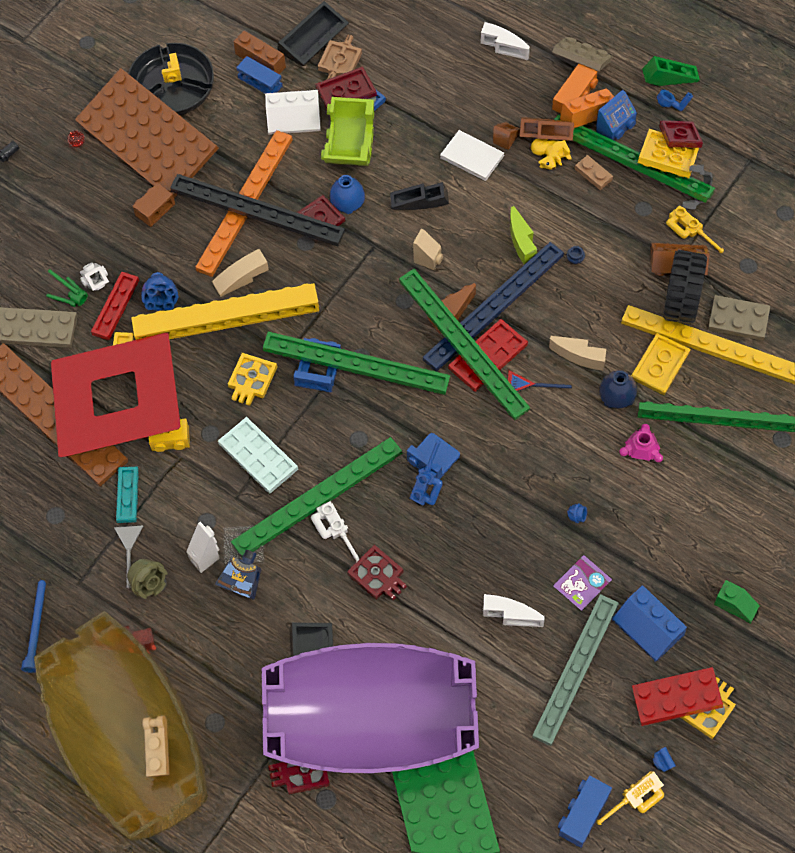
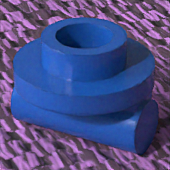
[653,747,676,772]

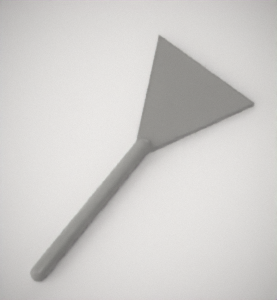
[114,526,143,589]

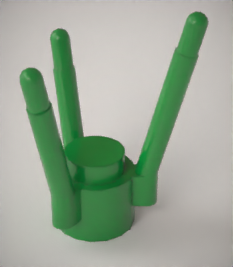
[46,269,88,307]

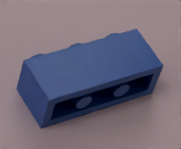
[558,775,612,848]

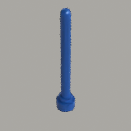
[21,580,46,673]

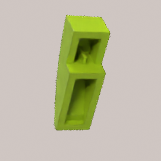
[510,206,537,265]

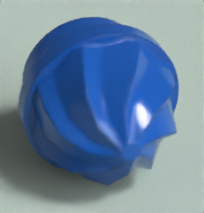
[567,503,587,523]

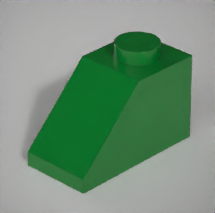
[714,580,760,624]

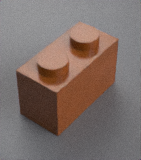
[133,183,175,227]

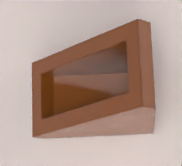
[493,122,520,150]

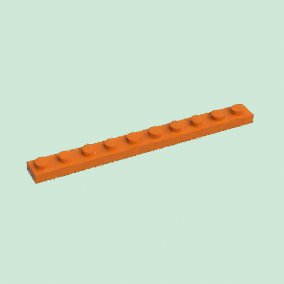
[195,130,293,277]

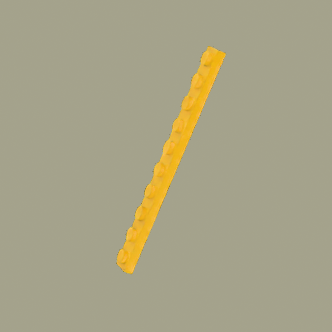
[621,305,795,384]

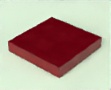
[659,120,703,148]
[297,195,345,226]

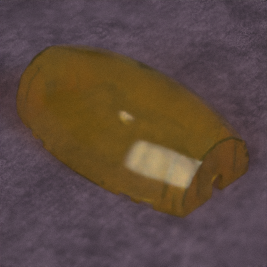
[34,611,208,840]

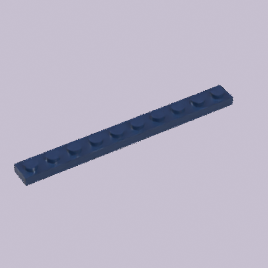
[423,242,564,372]

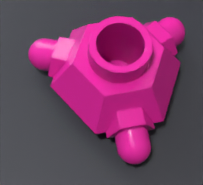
[619,424,663,462]

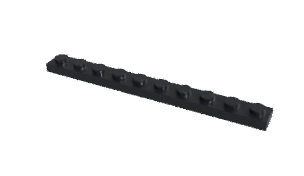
[170,174,345,247]

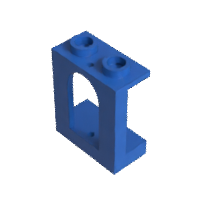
[294,338,341,392]

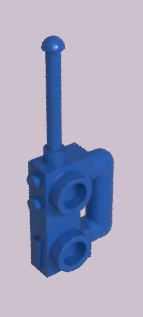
[410,439,443,505]

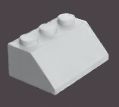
[265,90,321,135]

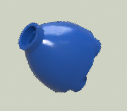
[330,175,365,214]
[141,272,178,311]

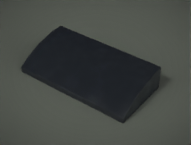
[277,1,349,66]
[290,622,333,657]

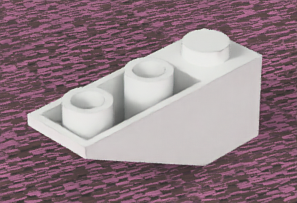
[187,522,220,573]

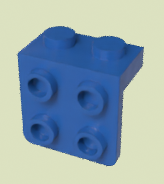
[407,433,460,479]

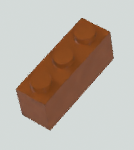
[233,30,286,74]

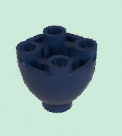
[599,371,637,408]

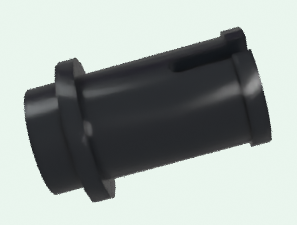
[0,141,20,162]

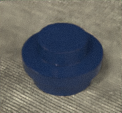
[567,246,585,264]

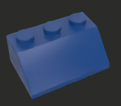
[612,585,687,661]

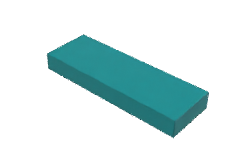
[116,467,139,523]

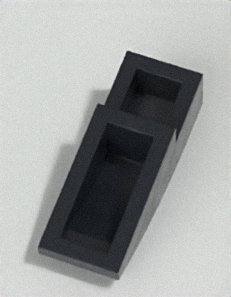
[390,182,449,210]

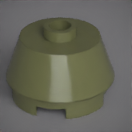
[127,559,167,599]

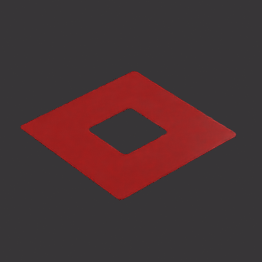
[51,333,181,457]

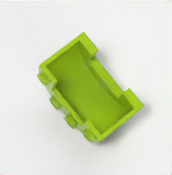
[321,97,374,166]

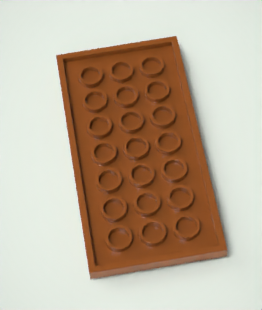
[75,68,219,198]

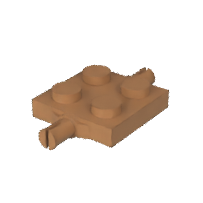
[318,34,362,80]

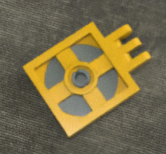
[228,353,277,406]
[680,677,736,740]

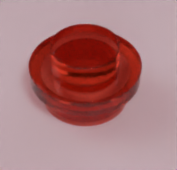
[67,130,85,147]

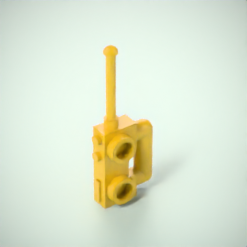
[666,206,724,253]
[596,771,664,825]

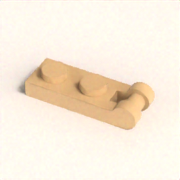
[143,715,169,777]

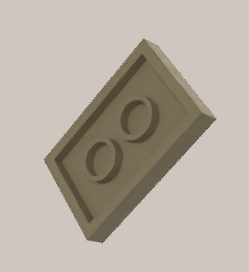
[552,37,612,71]
[708,295,770,341]

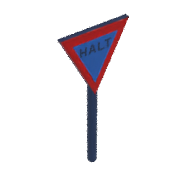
[508,370,572,392]

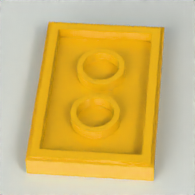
[631,333,691,395]

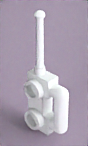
[311,501,359,562]

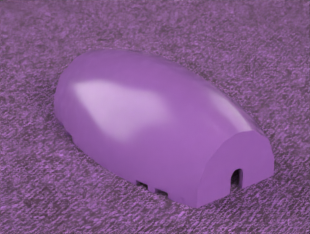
[262,643,479,773]

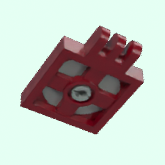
[347,545,407,601]
[268,762,330,795]

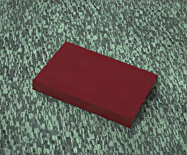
[315,67,377,109]

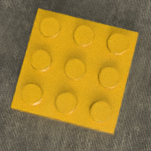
[637,129,699,178]

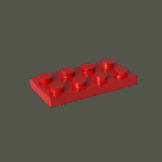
[448,319,528,392]
[632,667,724,726]

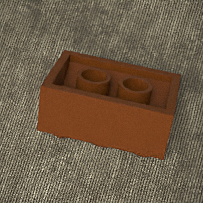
[651,243,710,276]

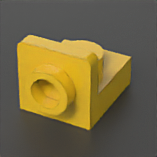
[162,53,182,83]

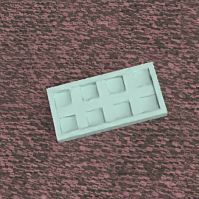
[218,417,298,494]

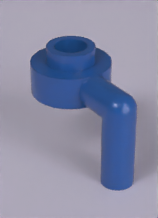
[657,90,693,111]

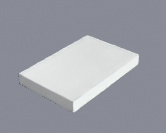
[440,130,504,181]

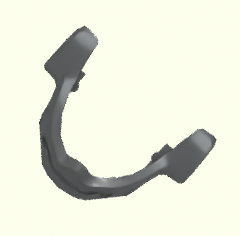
[682,164,713,209]

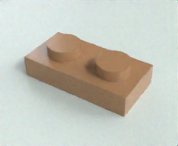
[575,155,613,190]

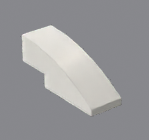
[481,22,530,60]
[483,594,544,627]

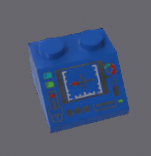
[596,90,637,141]

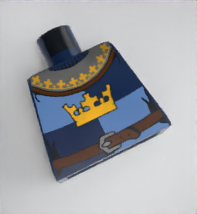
[215,549,261,600]

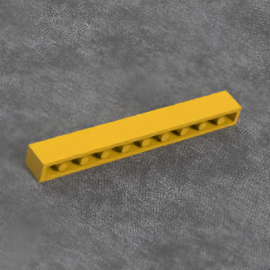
[131,283,319,340]

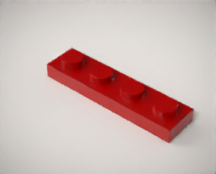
[91,272,139,340]

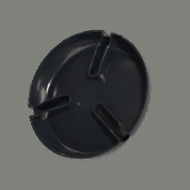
[128,43,214,115]

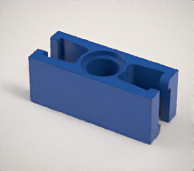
[236,56,283,94]

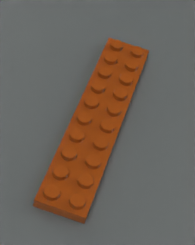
[0,343,129,486]

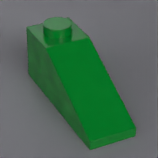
[642,56,700,86]

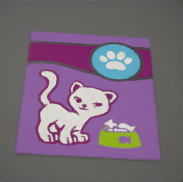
[554,555,612,611]

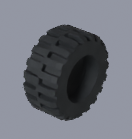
[663,250,707,325]

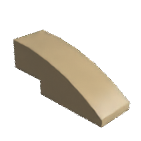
[212,249,269,297]
[549,336,606,371]

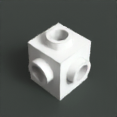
[80,263,109,290]

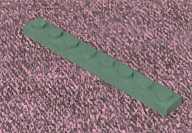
[532,594,619,746]

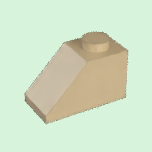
[413,229,443,270]

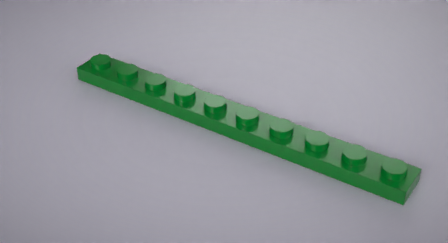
[554,115,715,203]
[399,269,530,421]
[263,331,450,395]
[637,401,795,432]
[231,437,402,558]

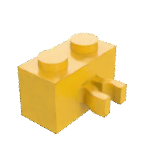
[149,419,190,452]

